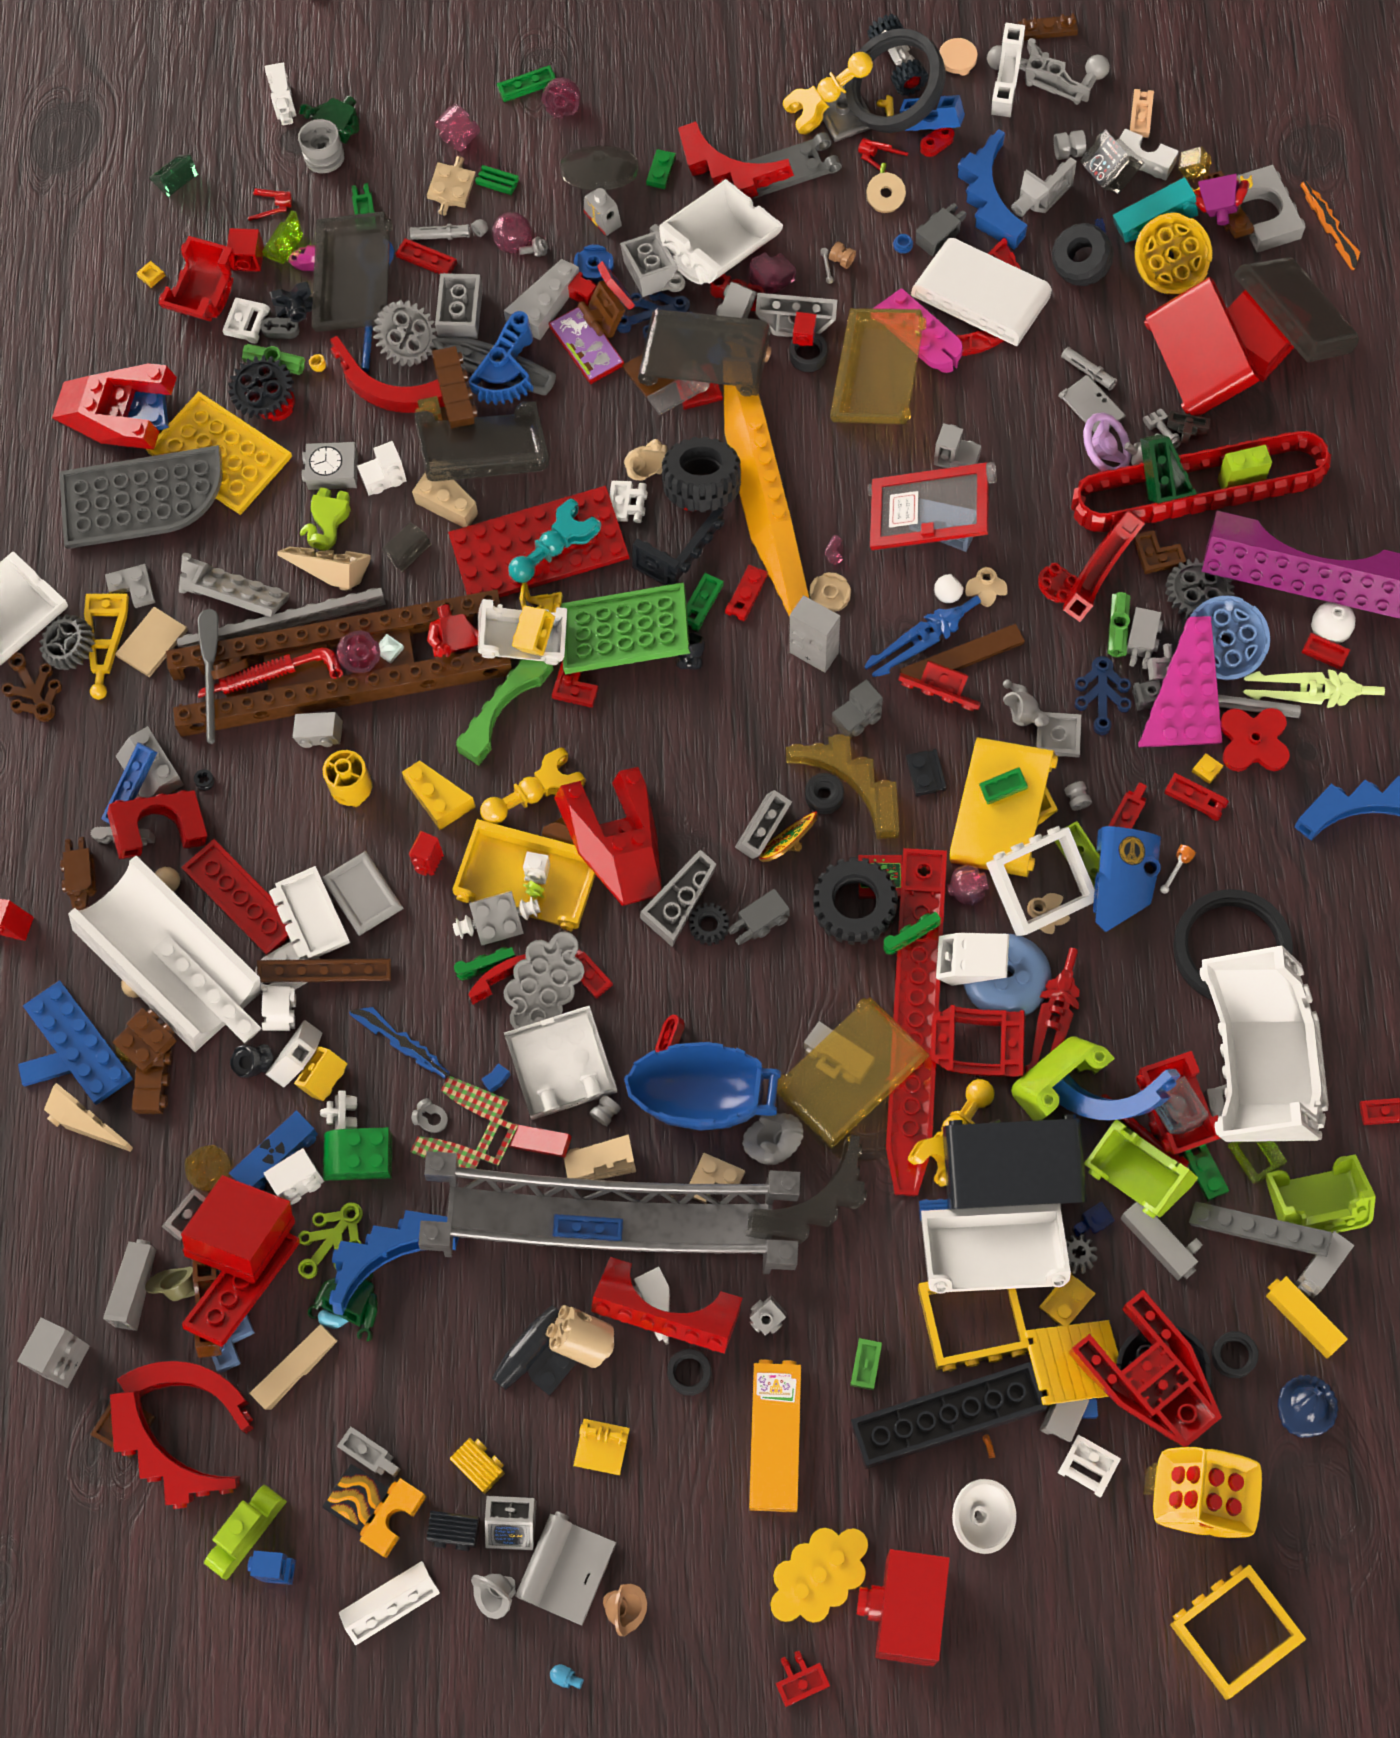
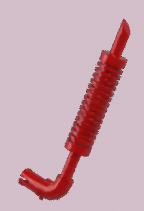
[198,648,343,698]

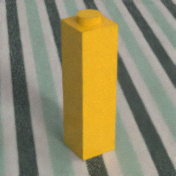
[1266,1276,1348,1359]

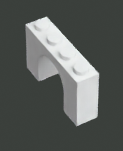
[991,23,1025,117]

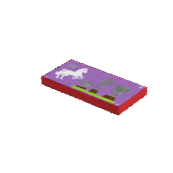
[549,307,624,384]

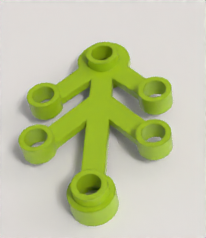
[298,1203,363,1279]

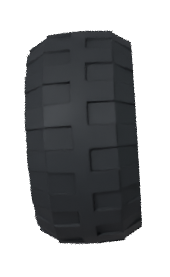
[1052,223,1114,286]

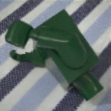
[299,96,359,144]
[308,1273,378,1342]

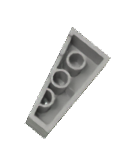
[504,259,579,340]
[640,850,716,947]

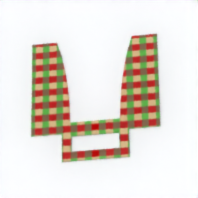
[410,1075,518,1169]

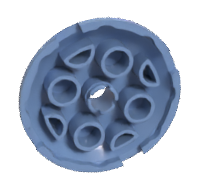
[1190,596,1270,680]
[963,934,1052,1016]

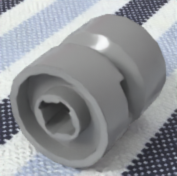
[1054,130,1086,160]

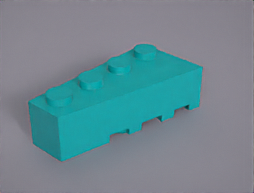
[1113,177,1198,243]

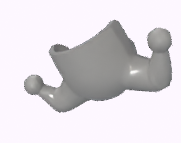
[1003,679,1049,727]

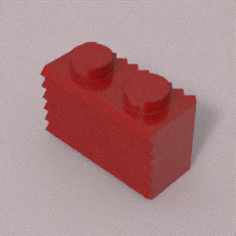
[409,831,444,876]

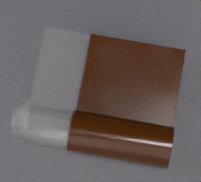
[622,330,710,415]

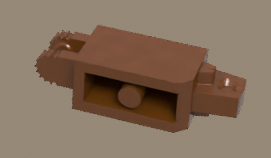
[60,836,97,910]

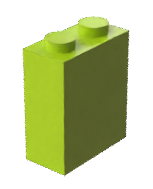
[1217,445,1272,489]

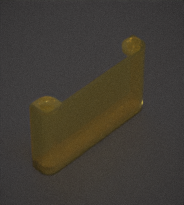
[830,308,926,424]
[777,997,929,1149]

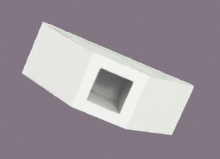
[265,1020,322,1087]

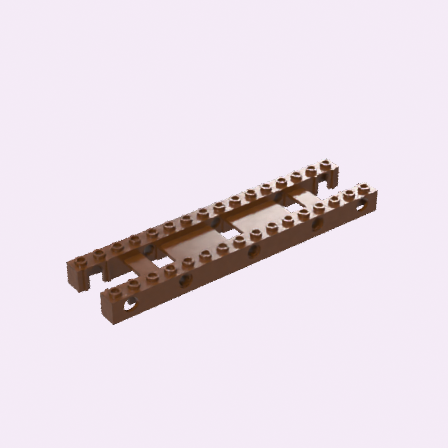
[166,590,512,737]

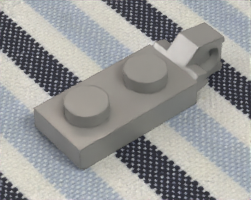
[337,1426,401,1478]

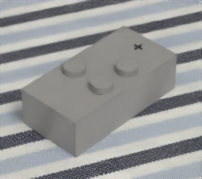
[790,595,840,672]
[17,1318,90,1388]

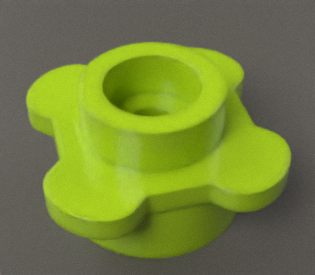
[523,880,545,899]

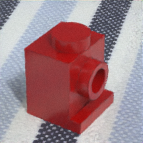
[568,272,597,306]

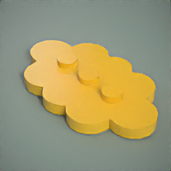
[771,1528,868,1623]

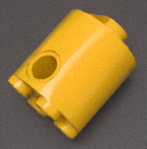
[323,750,372,807]

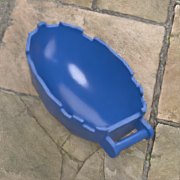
[624,1042,781,1131]

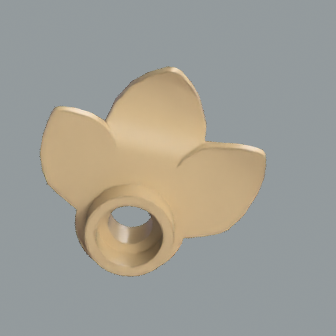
[965,567,1007,607]
[1027,893,1070,934]

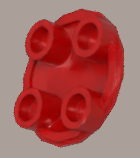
[1038,563,1077,603]

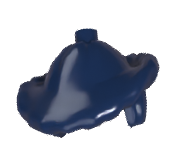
[1277,1375,1338,1438]

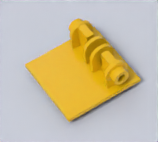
[574,1419,630,1475]

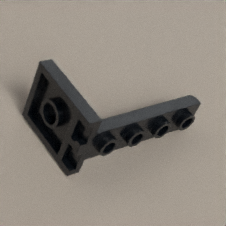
[632,507,725,586]

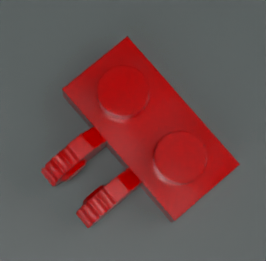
[775,1651,830,1707]

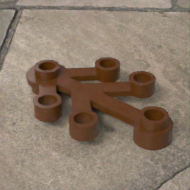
[1,652,62,722]

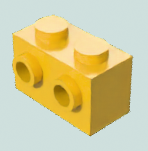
[512,606,555,656]
[294,1046,348,1101]

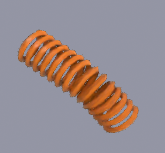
[983,1434,995,1458]

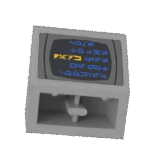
[485,1496,537,1550]

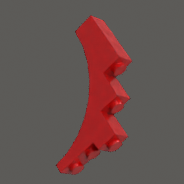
[678,121,794,199]
[110,1390,240,1509]

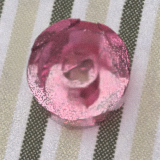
[434,104,480,152]

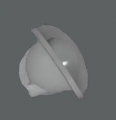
[471,1573,516,1619]

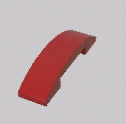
[468,954,526,1004]

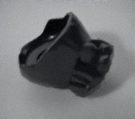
[676,632,705,670]
[230,1044,274,1078]

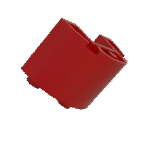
[159,236,235,321]
[1136,1051,1221,1155]

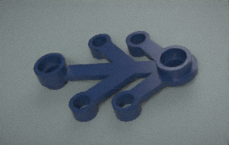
[617,291,690,339]
[1074,656,1131,735]

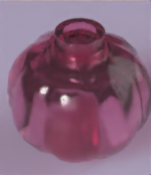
[947,865,989,905]

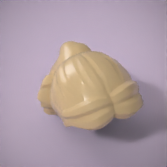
[624,439,668,481]

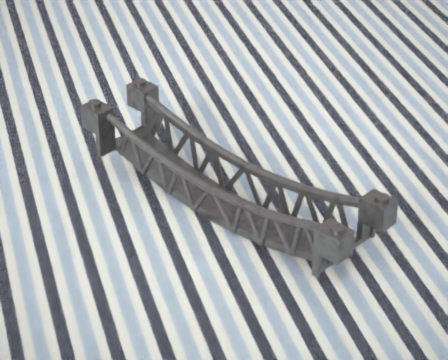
[419,1151,800,1274]

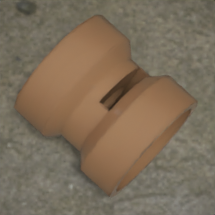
[829,241,856,269]

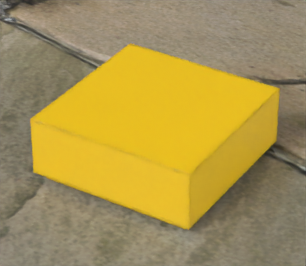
[136,261,165,288]

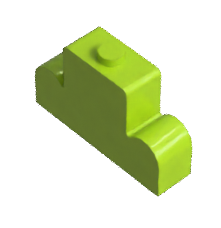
[204,1485,287,1580]

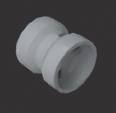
[1064,781,1092,811]
[590,1095,621,1127]

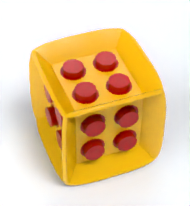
[1153,1447,1262,1538]

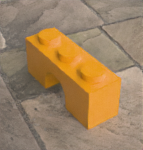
[360,1478,427,1558]

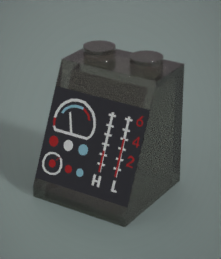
[1080,130,1145,194]

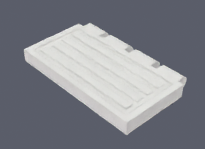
[269,866,350,960]

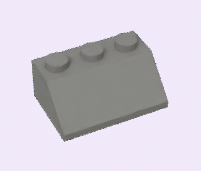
[620,231,678,297]
[116,726,184,798]

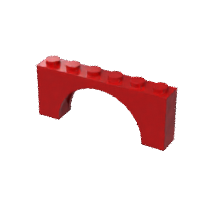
[591,1257,743,1354]

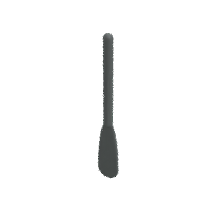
[198,609,219,744]

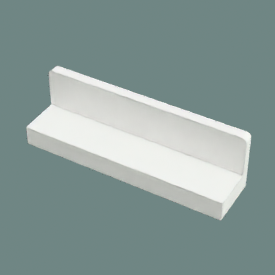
[339,1561,440,1645]

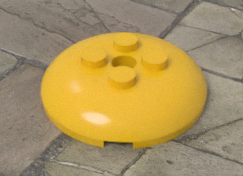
[1135,213,1212,295]

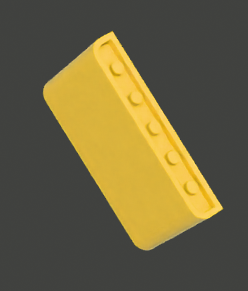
[949,737,1058,877]
[452,819,596,931]

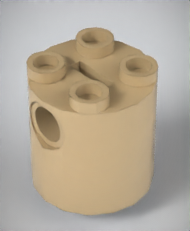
[546,1305,614,1368]

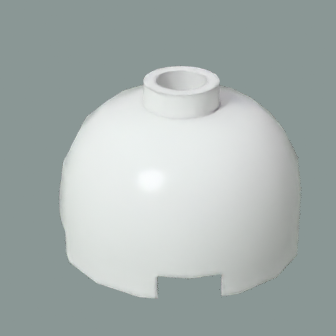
[1311,602,1356,644]

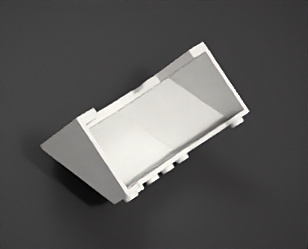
[1200,946,1329,1142]

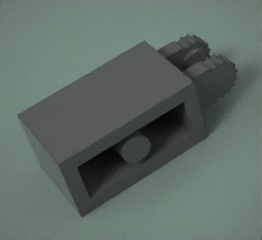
[915,203,967,257]
[728,889,790,945]

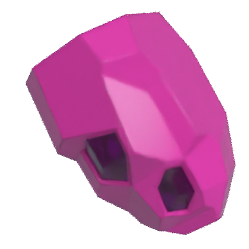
[288,245,321,271]

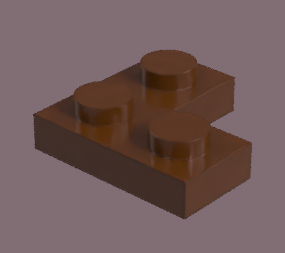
[1133,530,1186,574]

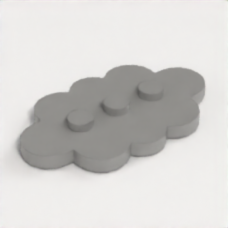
[504,931,584,1029]

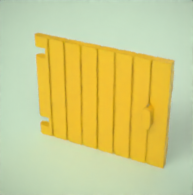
[1024,1320,1118,1405]

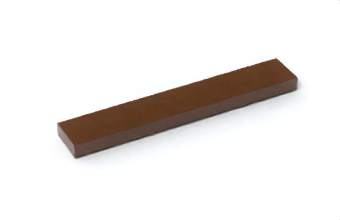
[900,623,1025,689]
[257,958,391,983]

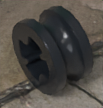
[194,769,214,791]

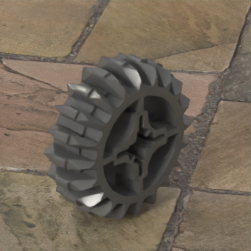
[39,614,96,671]

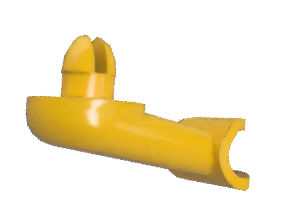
[876,95,894,116]

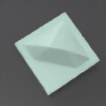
[374,634,404,664]

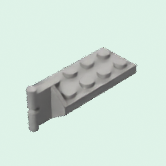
[179,553,289,617]

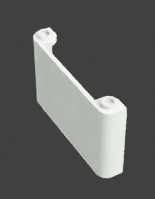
[911,238,1052,346]
[921,1203,1071,1294]

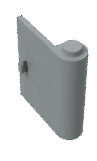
[515,1511,617,1626]

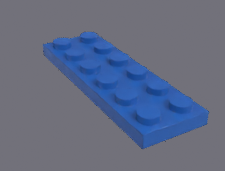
[23,980,133,1105]

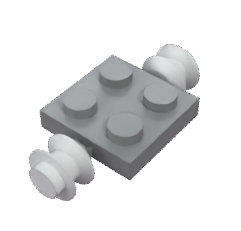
[453,891,541,946]

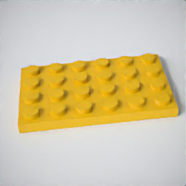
[146,391,292,515]

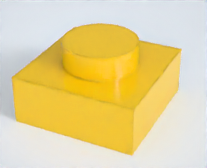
[1192,753,1223,784]

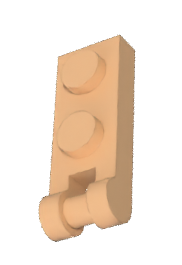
[1130,89,1154,138]

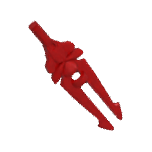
[1025,948,1080,1073]

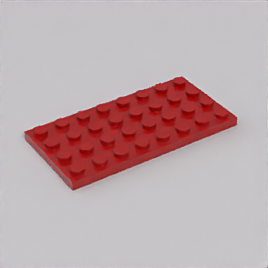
[448,485,629,598]

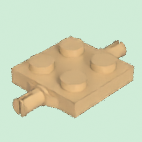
[427,156,475,216]

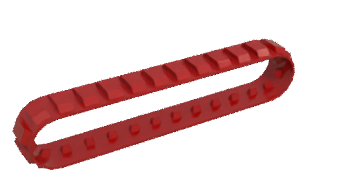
[1071,431,1331,532]

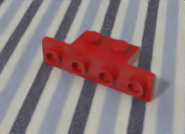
[898,660,980,711]

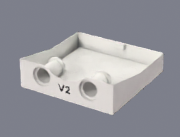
[504,1006,617,1120]

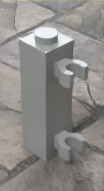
[1120,1202,1203,1281]

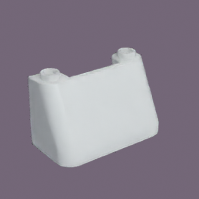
[478,599,567,665]

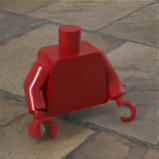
[427,604,478,657]

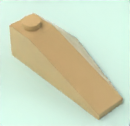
[278,547,371,590]
[44,1083,133,1152]

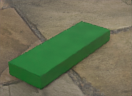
[497,65,557,102]

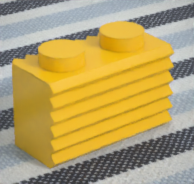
[450,1438,505,1494]

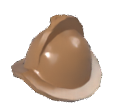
[603,1584,647,1637]

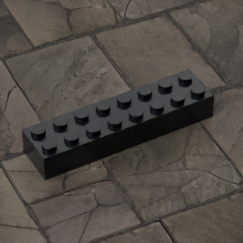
[850,1362,1047,1469]

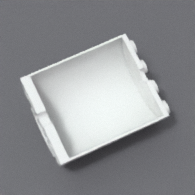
[659,179,783,284]
[0,552,68,665]

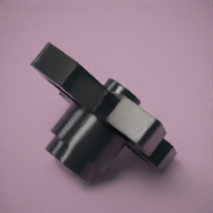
[269,281,317,322]

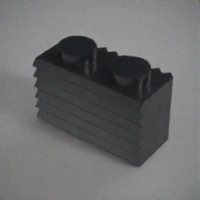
[426,1511,480,1551]

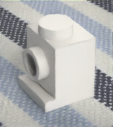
[523,851,550,885]

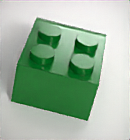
[323,1127,392,1181]

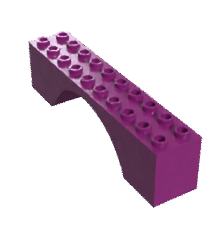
[1202,511,1400,619]

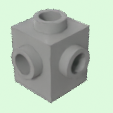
[750,1295,787,1335]

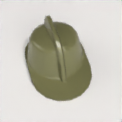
[145,1266,195,1301]

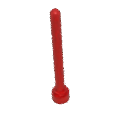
[1100,1094,1190,1167]

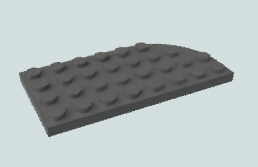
[59,445,222,549]

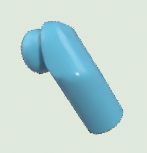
[318,1310,349,1329]

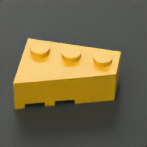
[402,761,476,830]

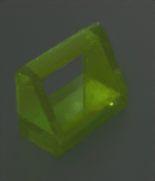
[1227,1141,1287,1184]

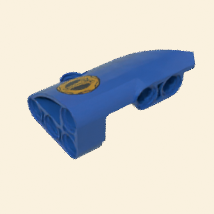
[1093,826,1161,932]

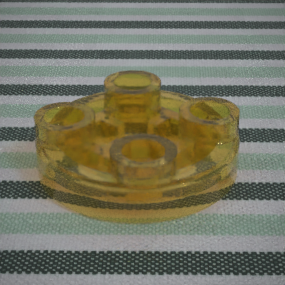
[185,1145,232,1191]

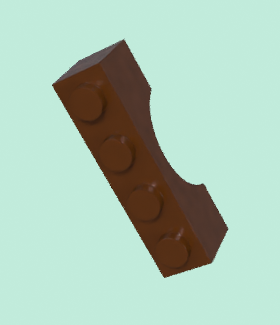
[192,1260,222,1358]

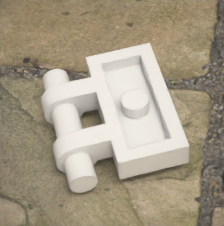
[609,481,648,523]

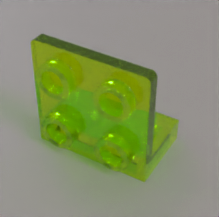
[262,210,303,264]

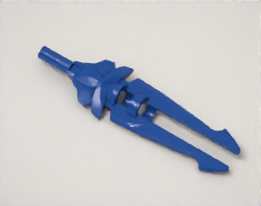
[865,595,981,677]

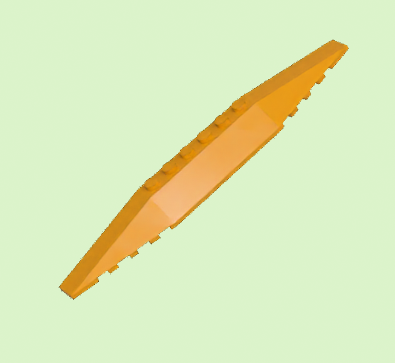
[723,339,809,618]

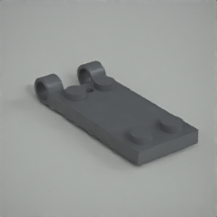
[745,132,842,199]

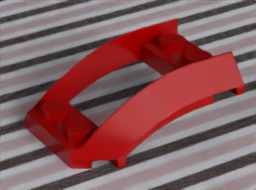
[931,1005,1026,1076]

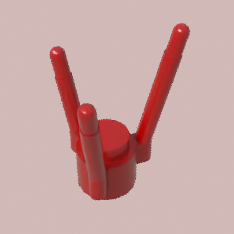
[858,138,908,173]
[248,188,292,221]

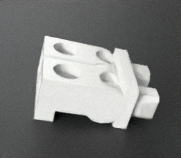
[265,63,296,125]

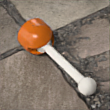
[1160,845,1196,894]

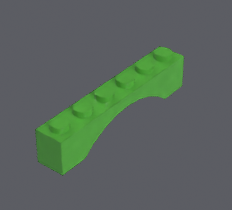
[456,659,554,766]

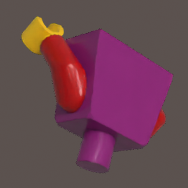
[1192,174,1253,225]

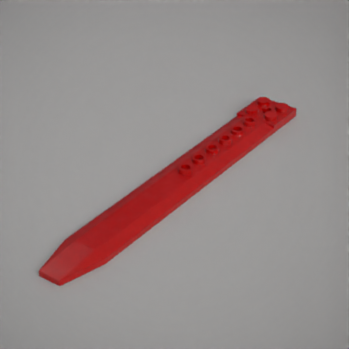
[886,848,947,1196]

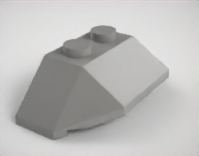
[756,293,838,337]

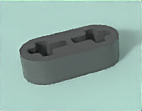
[261,318,300,339]

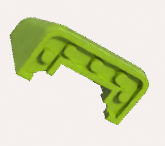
[1011,1036,1115,1121]
[1084,1120,1198,1219]
[1266,1154,1376,1233]

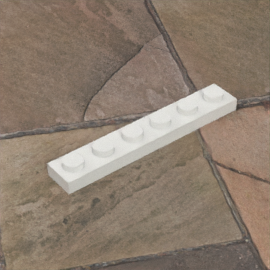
[152,935,262,1044]

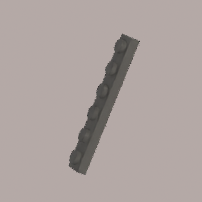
[1189,1201,1333,1257]

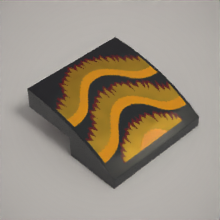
[322,1464,389,1532]

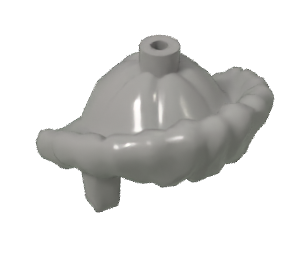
[742,1113,803,1165]

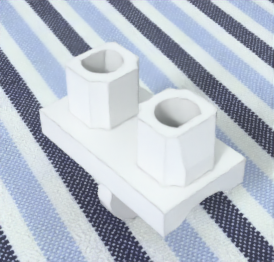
[320,1091,357,1130]

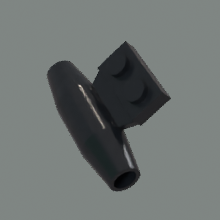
[492,1305,577,1396]

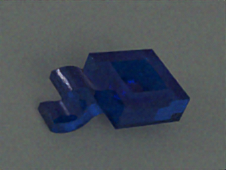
[1072,1201,1115,1237]

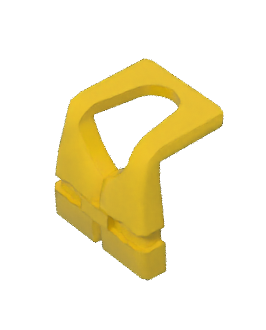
[520,582,563,613]

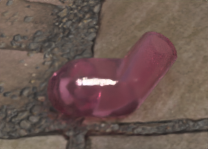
[825,535,842,565]

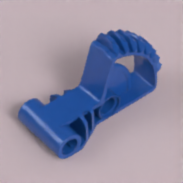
[469,311,534,405]

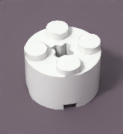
[262,986,296,1031]

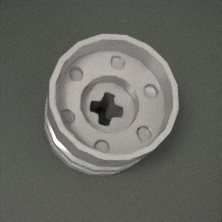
[298,119,344,173]

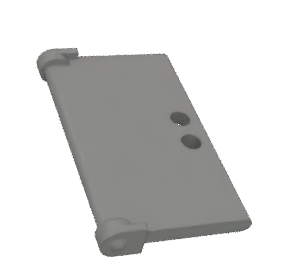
[1059,375,1126,433]

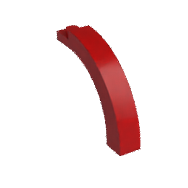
[1063,510,1145,622]
[117,1361,254,1434]

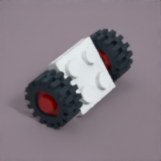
[867,14,929,96]

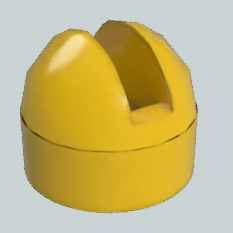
[309,354,326,372]

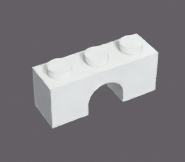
[1117,129,1179,180]

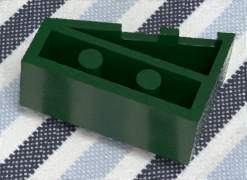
[1140,434,1197,503]

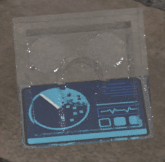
[1155,1076,1209,1134]

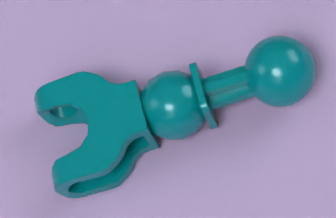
[508,498,601,583]

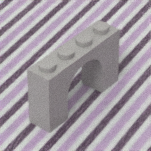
[1238,165,1305,253]

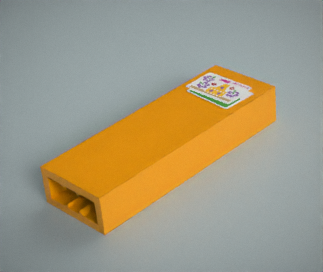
[749,1360,801,1512]

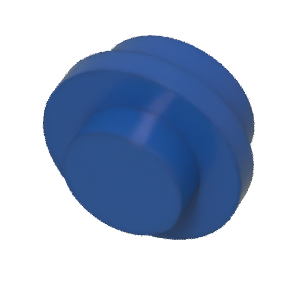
[893,234,913,253]

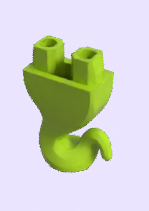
[299,487,351,551]

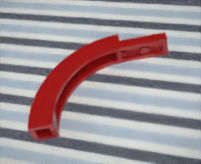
[330,336,444,413]

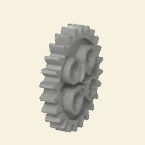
[373,300,437,367]

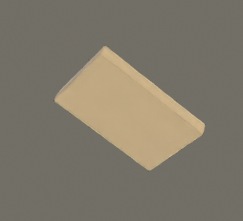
[115,607,188,678]

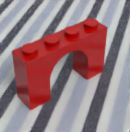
[107,790,207,859]

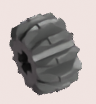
[1066,1235,1098,1274]

